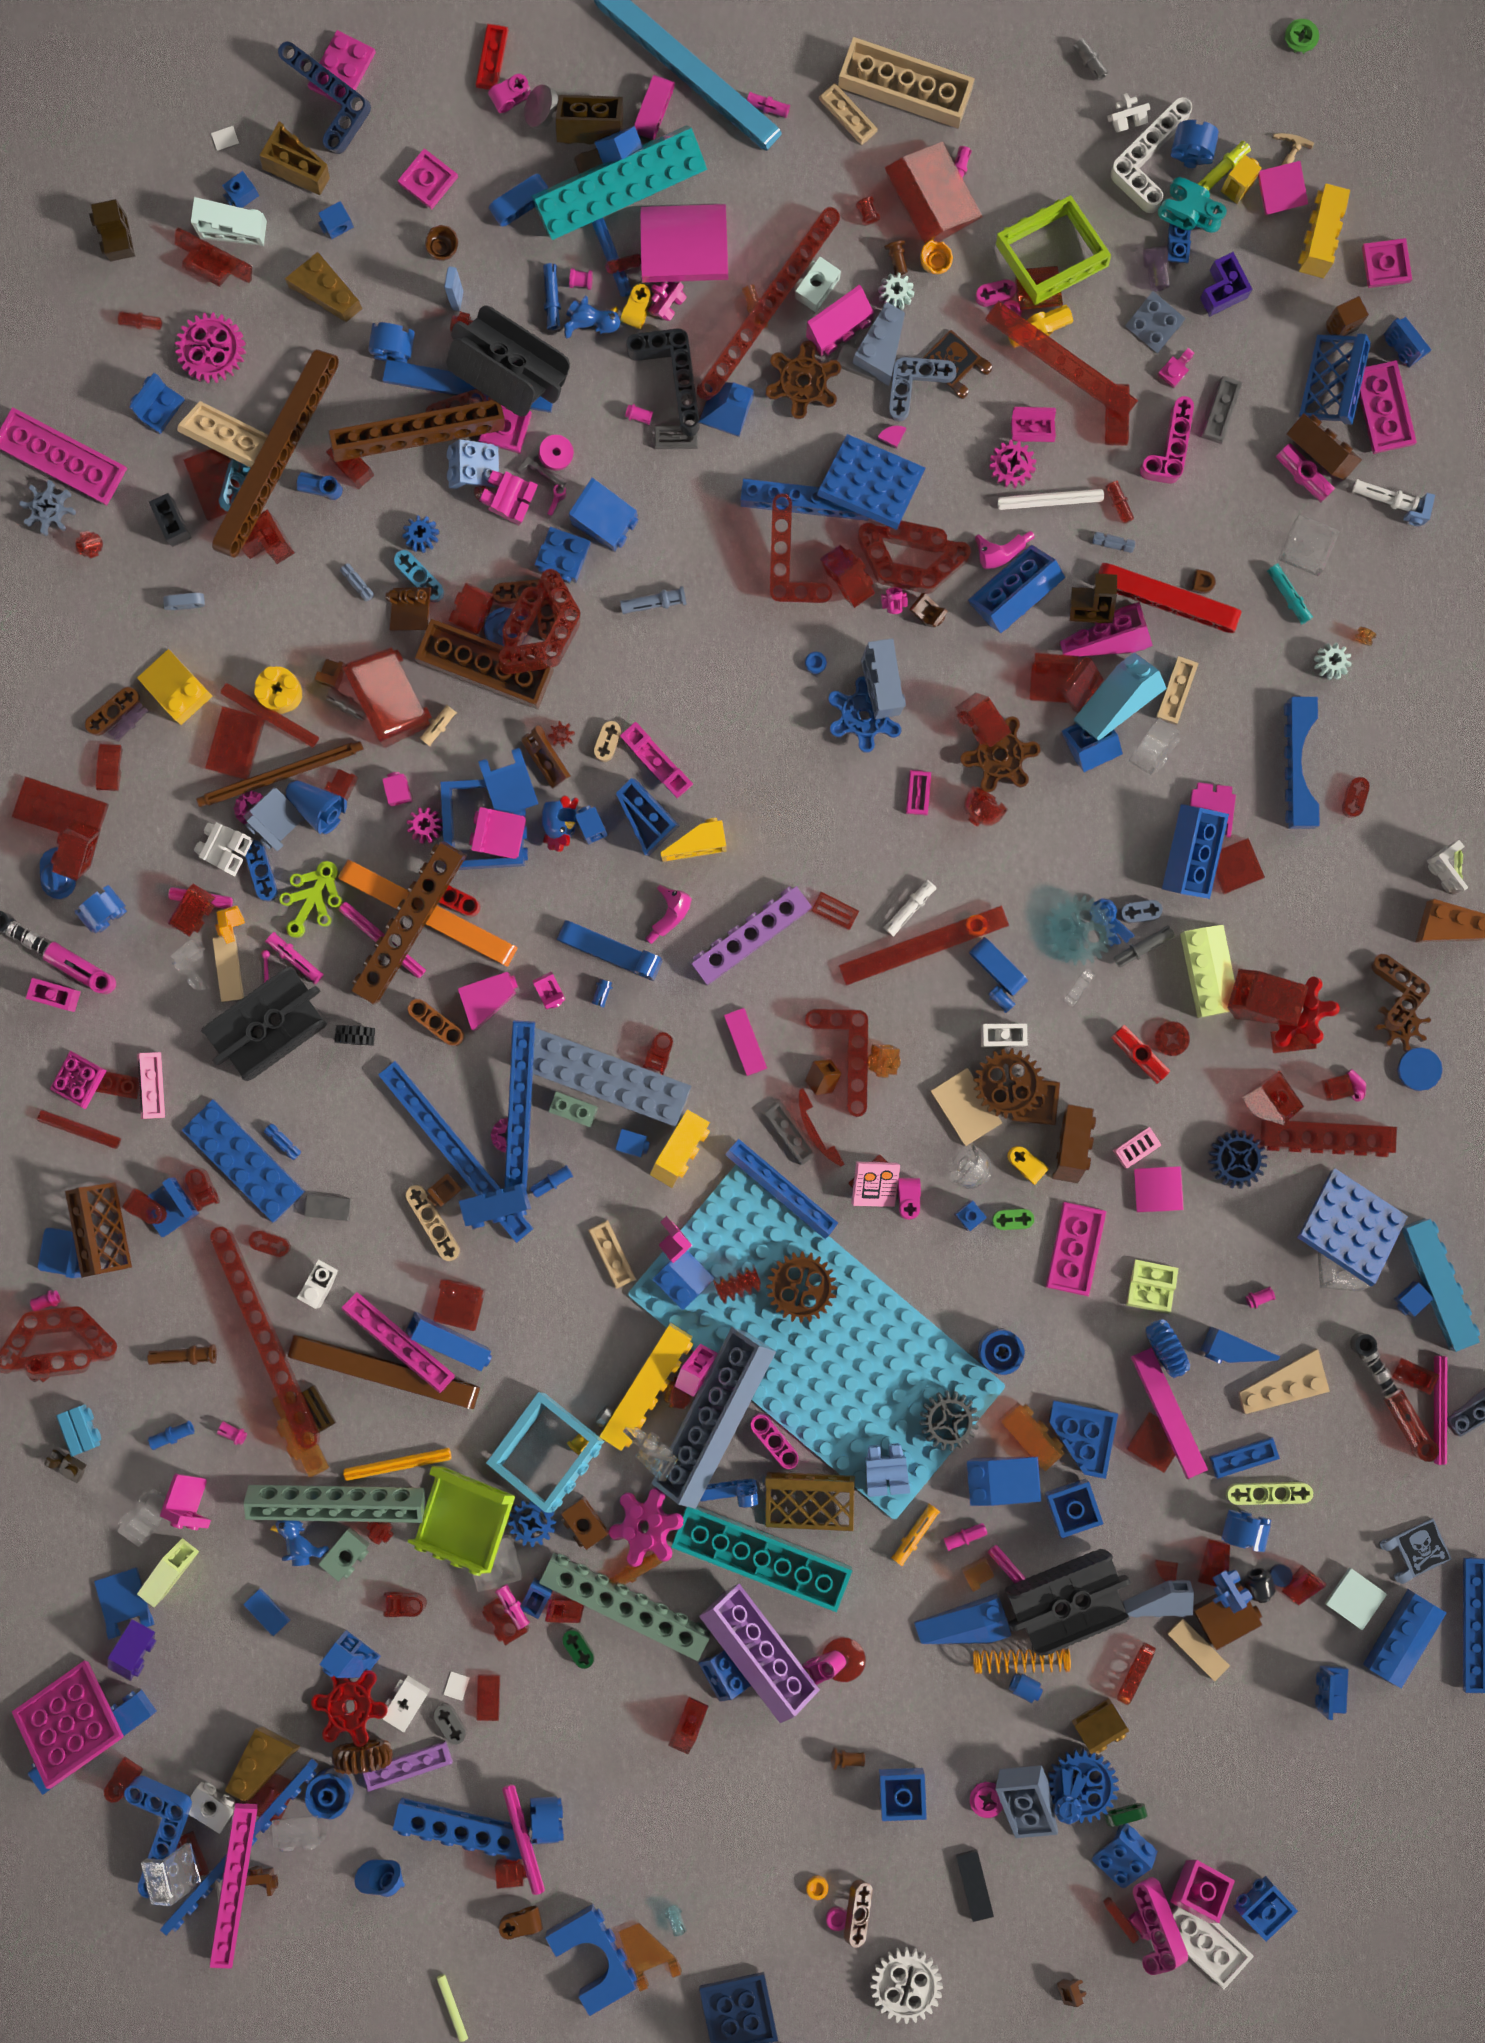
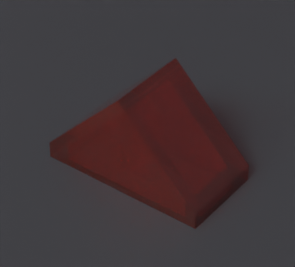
[1270,1031,1317,1053]
[1392,1358,1440,1395]
[1198,1539,1230,1587]
[1282,1565,1326,1606]
[545,1594,584,1623]

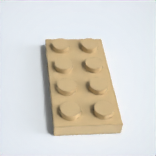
[178,401,268,468]

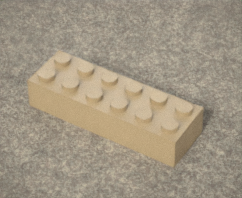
[838,37,975,129]

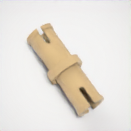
[419,704,457,746]

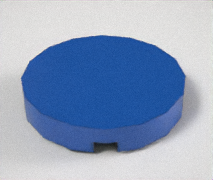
[484,607,527,650]
[1397,1047,1443,1091]

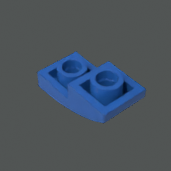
[1167,223,1191,263]

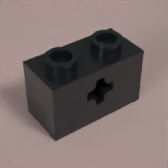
[149,493,192,547]

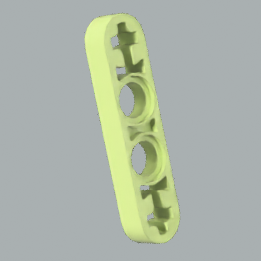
[1226,1482,1313,1505]

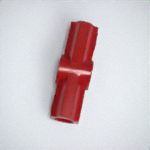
[1111,1025,1170,1084]

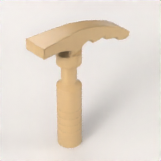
[1273,133,1314,165]

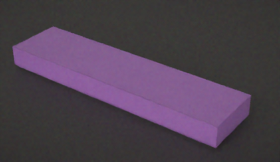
[362,1741,453,1792]

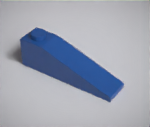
[914,1593,1012,1644]

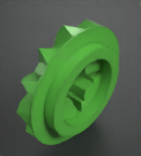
[1284,19,1319,54]

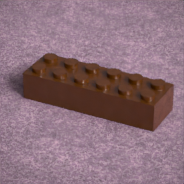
[415,619,554,710]

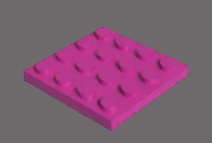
[12,1660,124,1789]

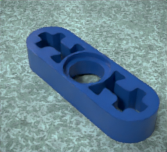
[245,840,278,902]

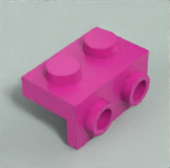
[1011,407,1056,442]

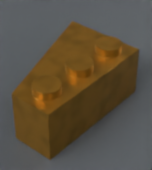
[260,121,330,195]
[284,252,362,322]

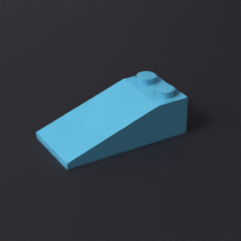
[1074,652,1167,741]

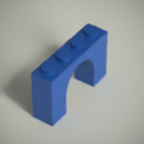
[545,1904,638,2016]

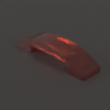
[798,1088,845,1167]

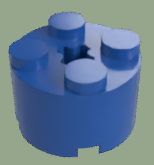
[1171,120,1219,168]
[368,322,415,363]
[74,885,127,934]
[978,1329,1025,1375]
[1222,1510,1271,1552]
[305,1767,354,1820]
[530,1796,564,1845]

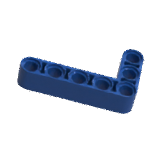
[556,920,663,981]
[124,1775,192,1898]

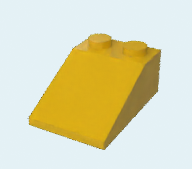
[137,649,213,725]
[661,818,727,862]

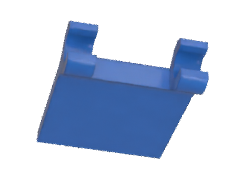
[478,748,539,814]
[94,1567,155,1639]

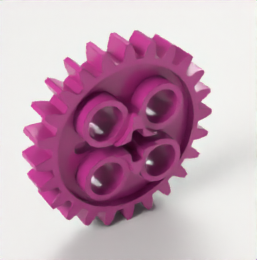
[175,312,246,384]

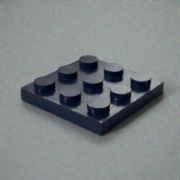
[699,1972,778,2043]

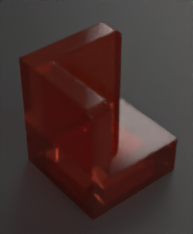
[324,769,359,801]

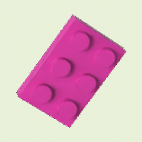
[307,30,376,105]

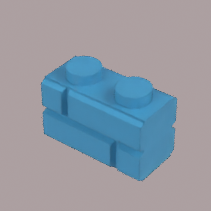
[56,1404,101,1457]

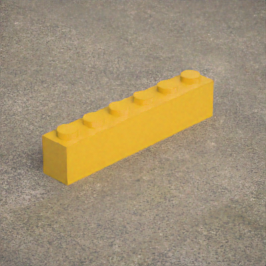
[599,1322,693,1451]

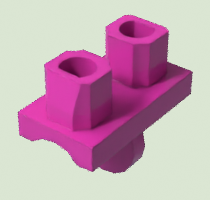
[648,282,687,321]

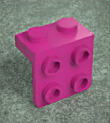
[469,807,526,859]
[160,1474,211,1531]

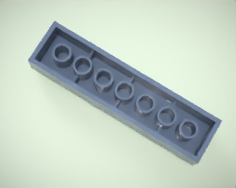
[533,1028,692,1127]
[652,1327,776,1509]

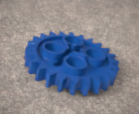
[1048,1748,1119,1823]

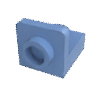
[1403,493,1435,526]

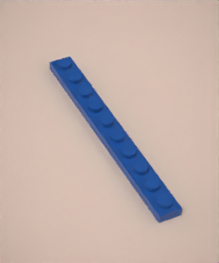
[378,1061,534,1243]
[160,1759,318,1936]

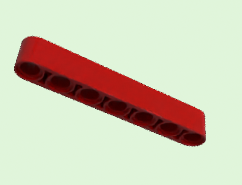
[1098,563,1242,633]

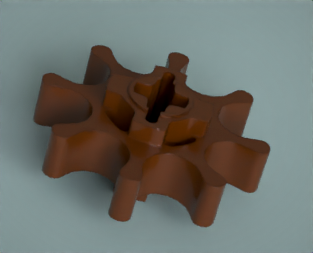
[1374,997,1431,1052]

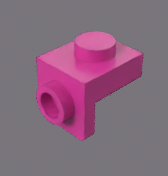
[533,971,565,1009]

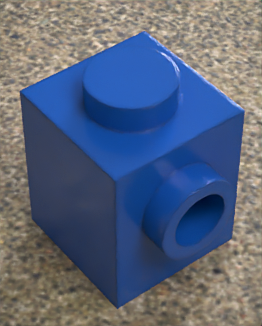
[222,171,259,208]

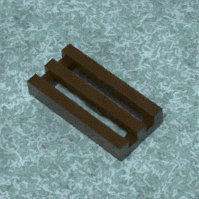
[295,1385,337,1434]

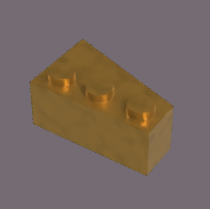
[225,1727,301,1801]

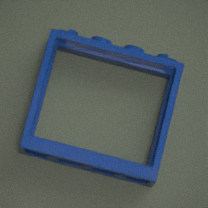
[440,779,528,870]

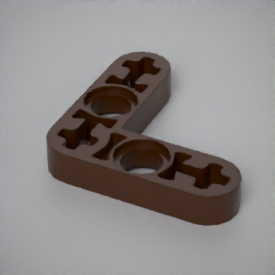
[492,579,559,643]
[1371,954,1430,1031]

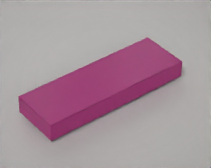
[724,1008,767,1076]

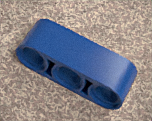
[489,174,549,227]
[969,937,1028,996]

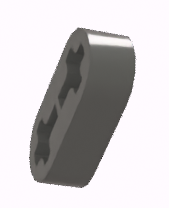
[434,1703,466,1745]

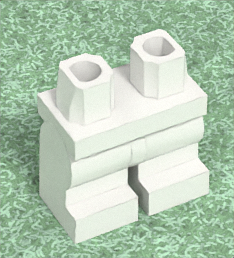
[194,822,254,876]

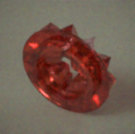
[1155,1021,1190,1056]

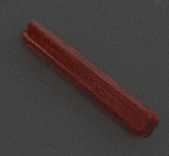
[37,1110,121,1149]

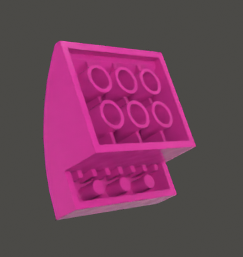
[641,204,728,283]

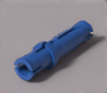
[543,263,561,330]

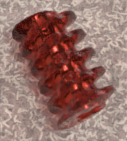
[713,1264,761,1304]

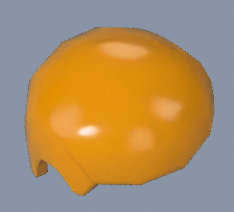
[920,240,953,275]

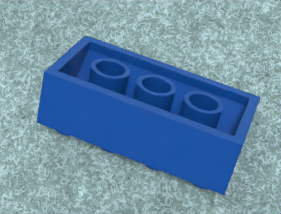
[968,545,1065,633]
[1162,804,1229,899]
[1363,1589,1446,1689]

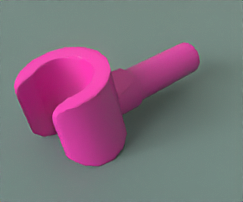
[547,484,566,516]

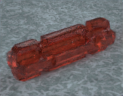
[605,253,641,274]

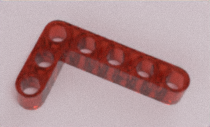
[770,493,832,603]
[805,1009,868,1117]

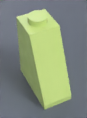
[137,1538,199,1608]

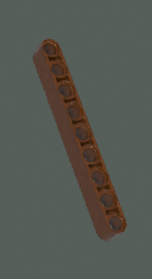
[287,1335,480,1409]

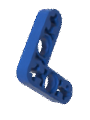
[700,1479,758,1508]

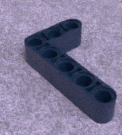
[278,41,371,154]

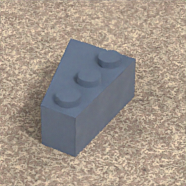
[852,302,905,386]
[861,638,906,719]

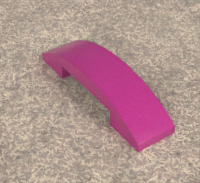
[620,722,693,799]

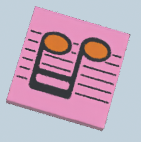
[851,1162,900,1207]

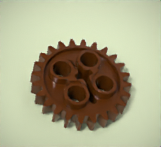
[973,1048,1044,1119]
[766,1251,838,1323]

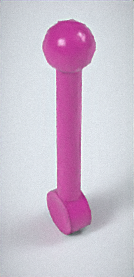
[261,950,270,983]

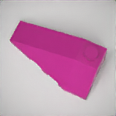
[1060,602,1153,657]

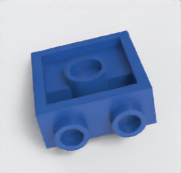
[535,527,591,583]
[1234,1876,1298,1942]

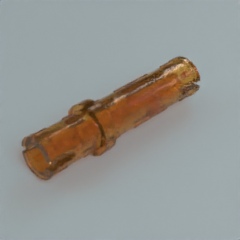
[609,1553,663,1586]

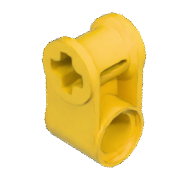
[620,284,652,330]
[1007,1146,1049,1185]

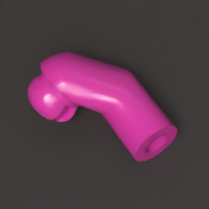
[1344,1069,1366,1102]

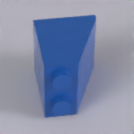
[569,478,639,552]

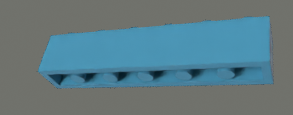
[1402,1218,1480,1352]

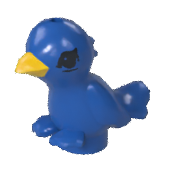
[564,295,621,339]
[270,1520,329,1566]

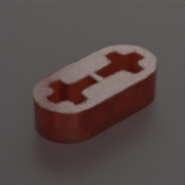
[1342,777,1370,818]
[249,1231,291,1257]

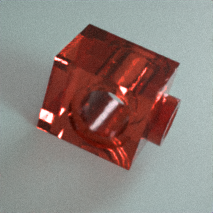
[1321,1074,1354,1101]
[495,1859,527,1889]

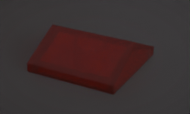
[1015,266,1063,310]

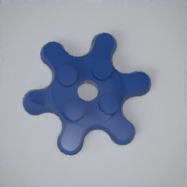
[828,676,902,753]

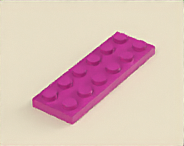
[0,407,127,506]

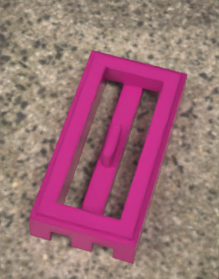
[906,770,931,816]

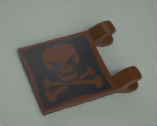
[922,330,992,399]

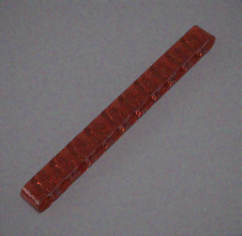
[697,207,840,400]
[210,1227,320,1449]

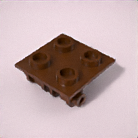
[385,587,431,631]

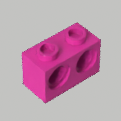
[675,1344,718,1397]

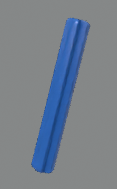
[592,217,632,297]

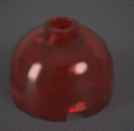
[964,786,1008,827]

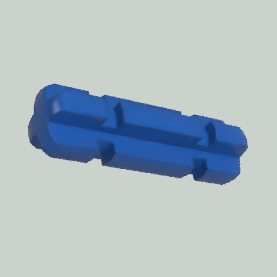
[264,1124,301,1160]

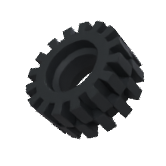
[334,1025,375,1046]

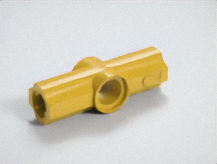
[1007,304,1074,348]

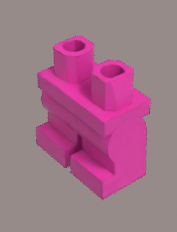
[479,470,538,526]

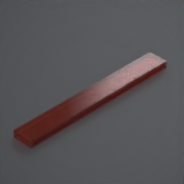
[985,300,1138,420]
[839,905,1009,986]

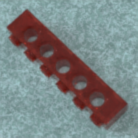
[1260,1120,1397,1157]

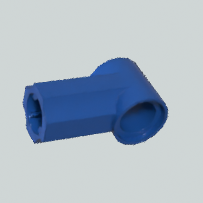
[297,472,343,500]

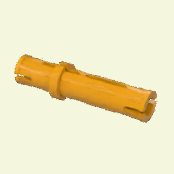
[891,1504,940,1566]

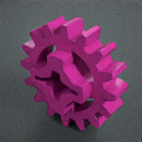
[989,440,1036,489]

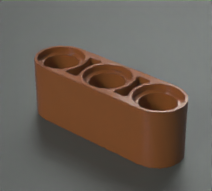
[408,999,464,1046]

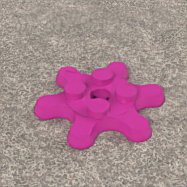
[609,1487,684,1567]

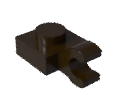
[44,1450,87,1483]

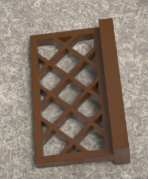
[65,1182,132,1278]

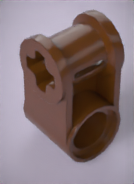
[499,1906,543,1940]

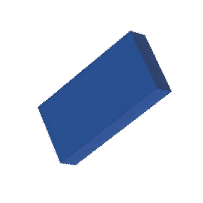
[243,1588,290,1636]

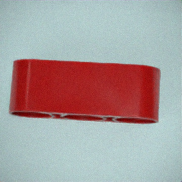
[425,879,480,917]

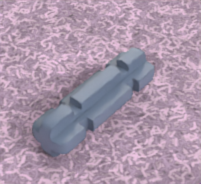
[1093,532,1135,553]
[340,563,374,602]

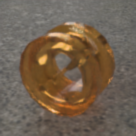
[1354,627,1377,646]

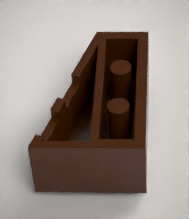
[1286,413,1362,480]
[1052,1104,1096,1184]

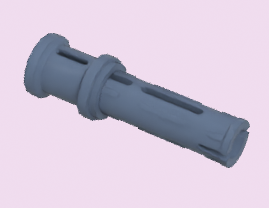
[620,586,687,614]

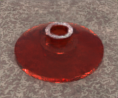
[822,1637,866,1682]

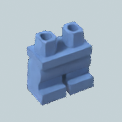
[865,1443,910,1497]

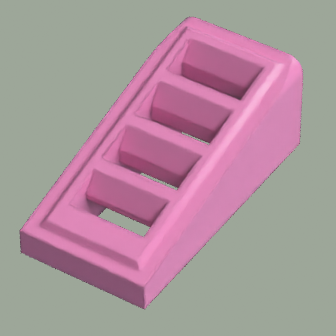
[1113,1127,1161,1169]

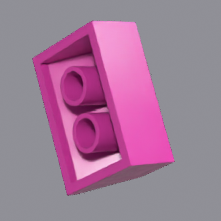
[806,285,874,356]

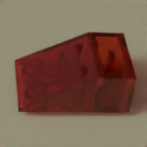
[1227,969,1308,1026]

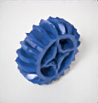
[1146,1319,1190,1378]

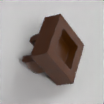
[1057,1979,1087,2007]

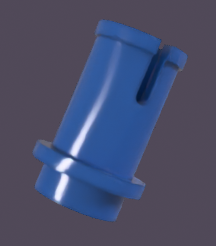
[591,979,613,1007]
[988,985,1015,1013]

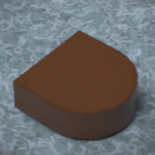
[1191,569,1216,594]

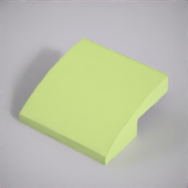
[1126,1260,1178,1314]

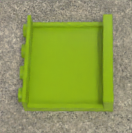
[407,1466,515,1576]

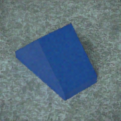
[595,125,643,163]
[520,1578,553,1619]

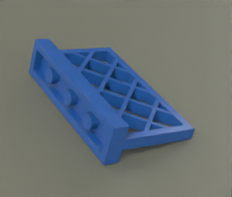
[1299,334,1371,425]

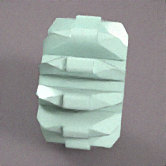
[878,273,914,310]
[1314,643,1352,680]

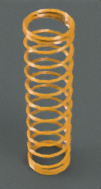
[973,1648,1071,1674]

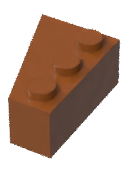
[1415,899,1485,943]

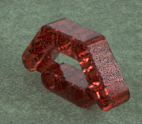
[858,520,971,594]
[499,569,581,674]
[0,1306,117,1379]

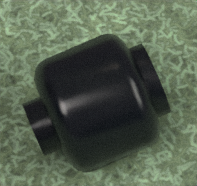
[1244,1568,1276,1603]

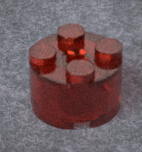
[449,583,494,634]

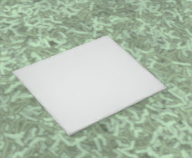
[211,126,239,151]
[444,1672,470,1701]

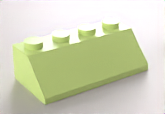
[1180,925,1241,1018]

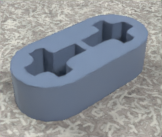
[163,593,205,610]
[1120,900,1163,923]

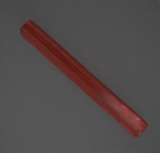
[220,683,319,748]

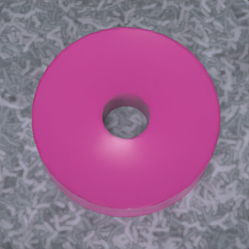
[538,435,574,471]

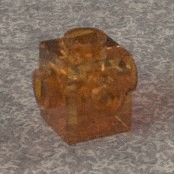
[867,1044,901,1078]

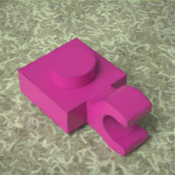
[1158,348,1195,388]

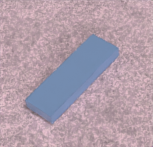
[444,267,464,311]

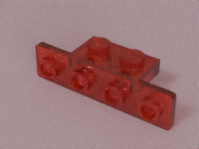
[175,227,253,287]

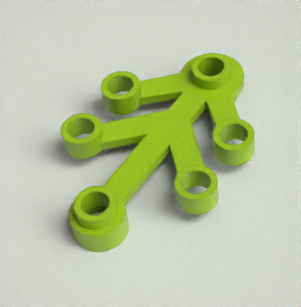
[279,861,342,938]

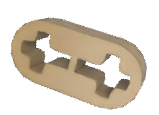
[594,721,621,762]

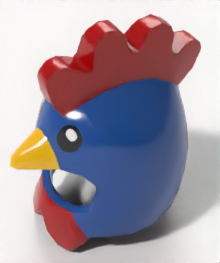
[542,796,579,852]

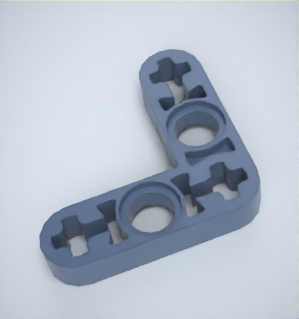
[889,357,956,422]

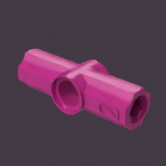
[1276,443,1335,503]

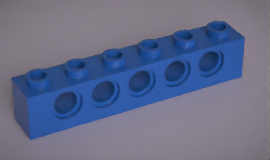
[741,479,869,521]
[393,1798,530,1861]

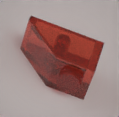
[668,1697,709,1755]

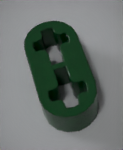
[562,1628,595,1669]
[1104,1803,1148,1827]

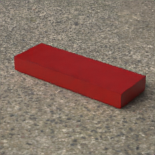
[475,23,509,90]

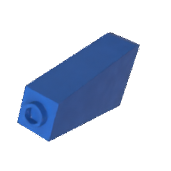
[405,1311,492,1371]

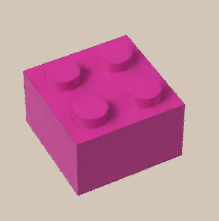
[1170,1860,1235,1923]

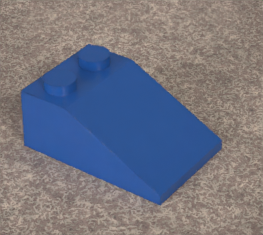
[1200,1326,1280,1364]
[967,1457,1041,1506]

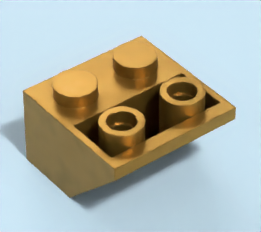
[1072,1698,1129,1754]

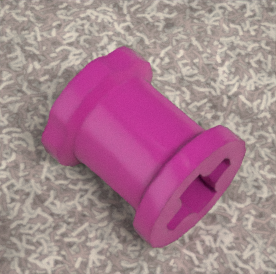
[569,268,593,290]

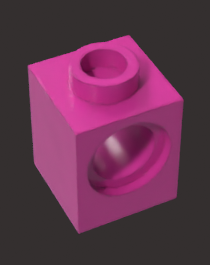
[382,772,412,807]

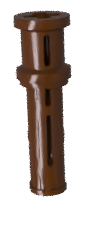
[147,1344,217,1365]

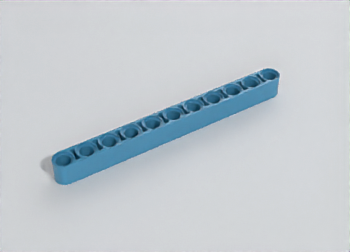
[594,0,782,151]

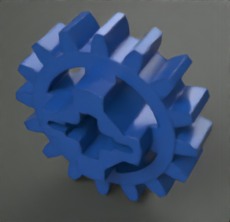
[508,1500,557,1547]

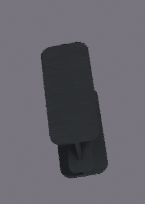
[446,305,570,417]
[201,967,327,1081]
[1005,1549,1131,1656]

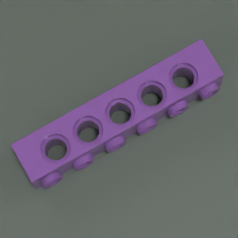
[691,886,812,986]

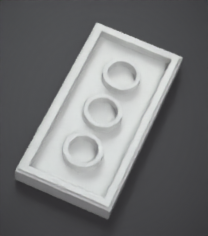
[1171,1905,1254,1989]

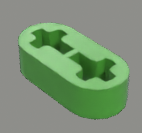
[992,1209,1035,1230]

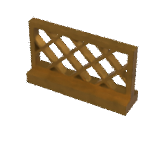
[765,1472,855,1531]

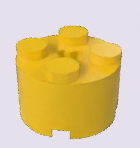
[254,666,303,714]

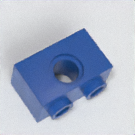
[575,806,608,845]

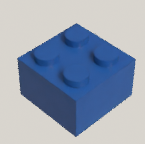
[1044,1478,1104,1538]
[879,1768,927,1821]

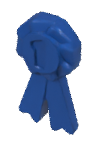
[1090,898,1134,946]
[1054,1768,1087,1824]

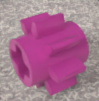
[881,587,908,614]

